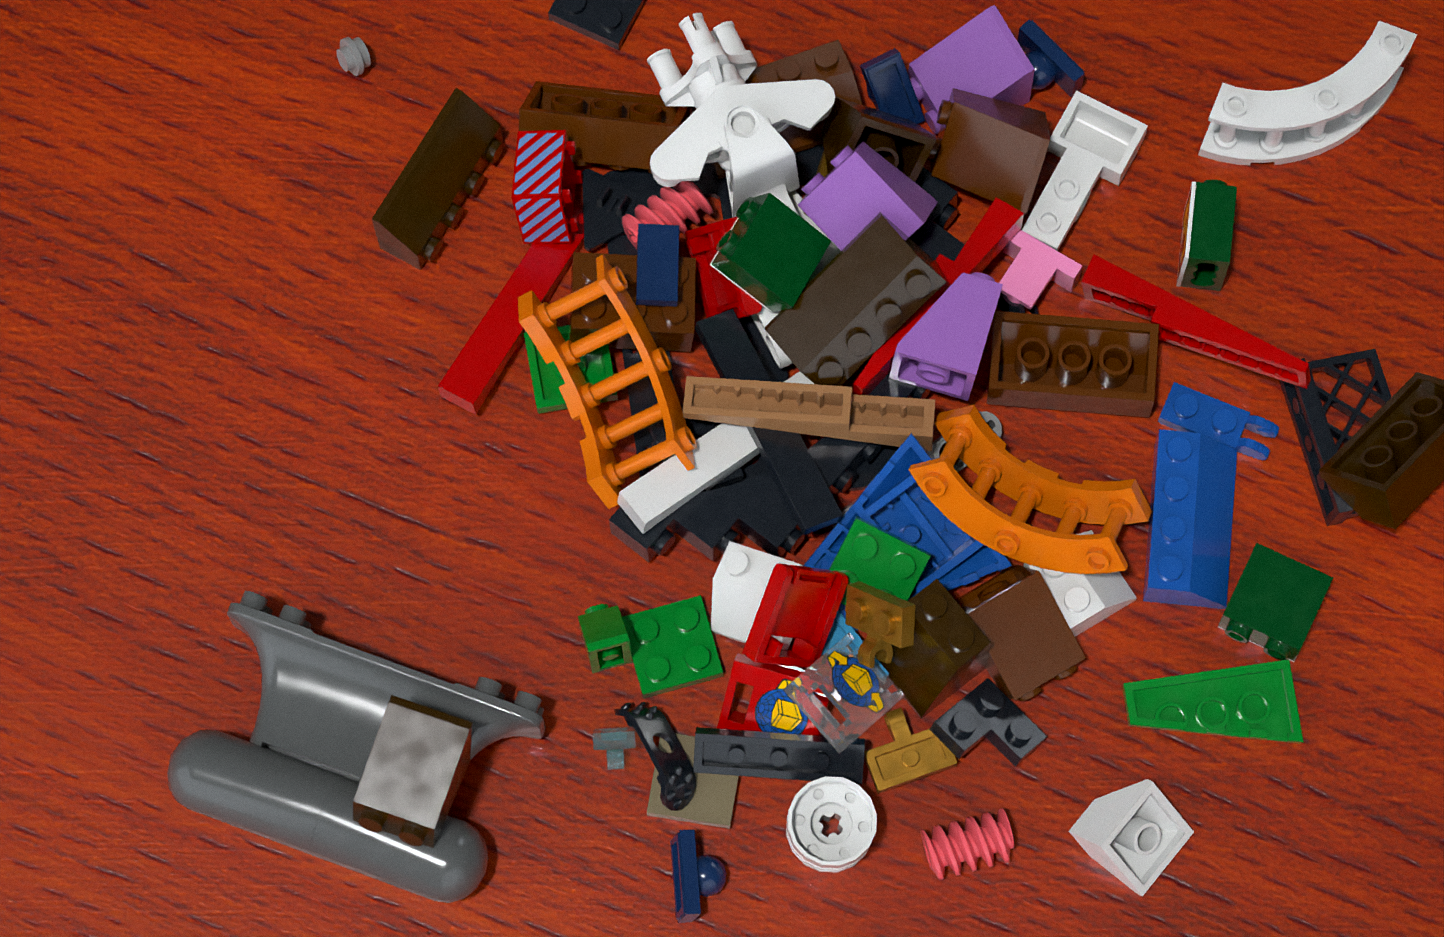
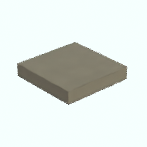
[647,733,739,829]

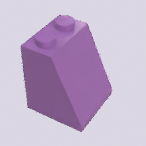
[908,5,1035,134]
[798,142,938,251]
[889,272,1003,401]

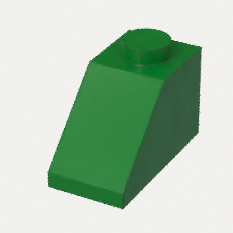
[578,604,633,674]

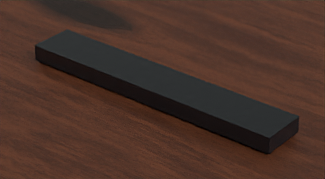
[694,309,843,535]

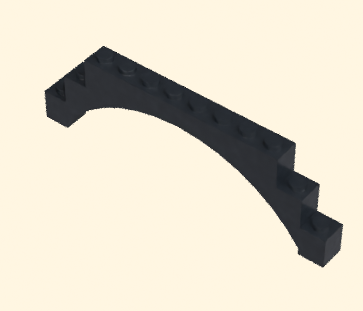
[609,167,965,562]

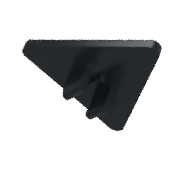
[582,169,648,251]

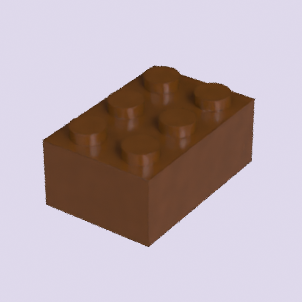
[569,252,696,352]

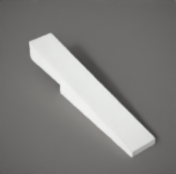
[617,371,814,534]

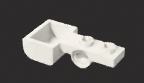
[1022,91,1148,251]

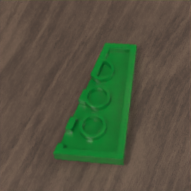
[1122,659,1303,744]

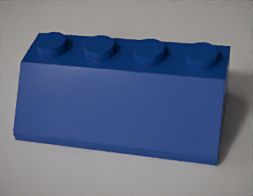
[1143,429,1237,609]

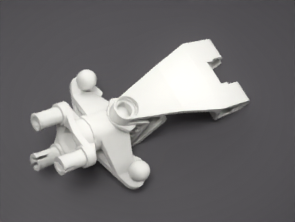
[647,13,841,369]

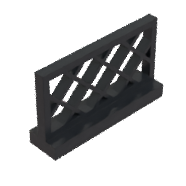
[1279,349,1391,526]

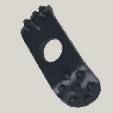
[614,702,696,811]

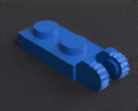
[1158,382,1279,461]

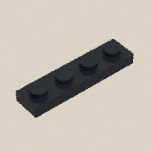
[693,727,865,785]

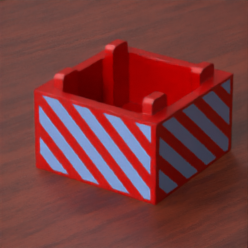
[511,130,583,244]

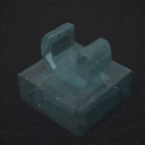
[593,727,636,770]

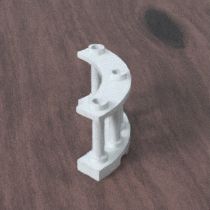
[1198,21,1417,166]

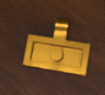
[845,581,915,668]
[864,708,958,794]

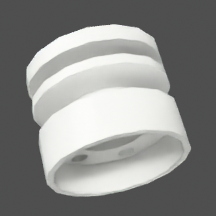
[786,776,877,873]

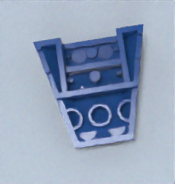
[803,432,1012,631]

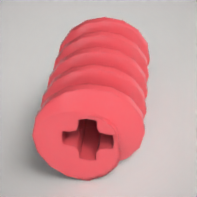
[622,181,713,250]
[920,808,1014,881]

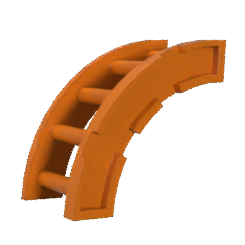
[518,255,697,509]
[909,405,1152,574]

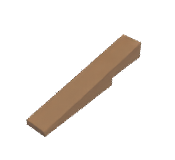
[683,376,935,451]

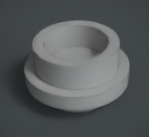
[336,37,371,76]

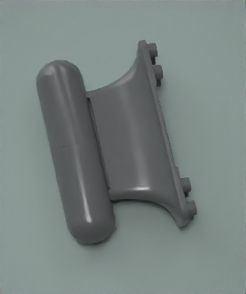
[167,591,546,903]

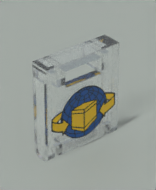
[783,632,905,754]

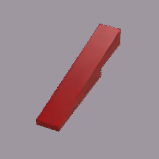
[853,197,1024,395]
[438,206,584,415]
[1081,254,1311,389]

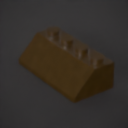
[372,88,505,270]
[765,212,946,386]
[1319,372,1444,529]

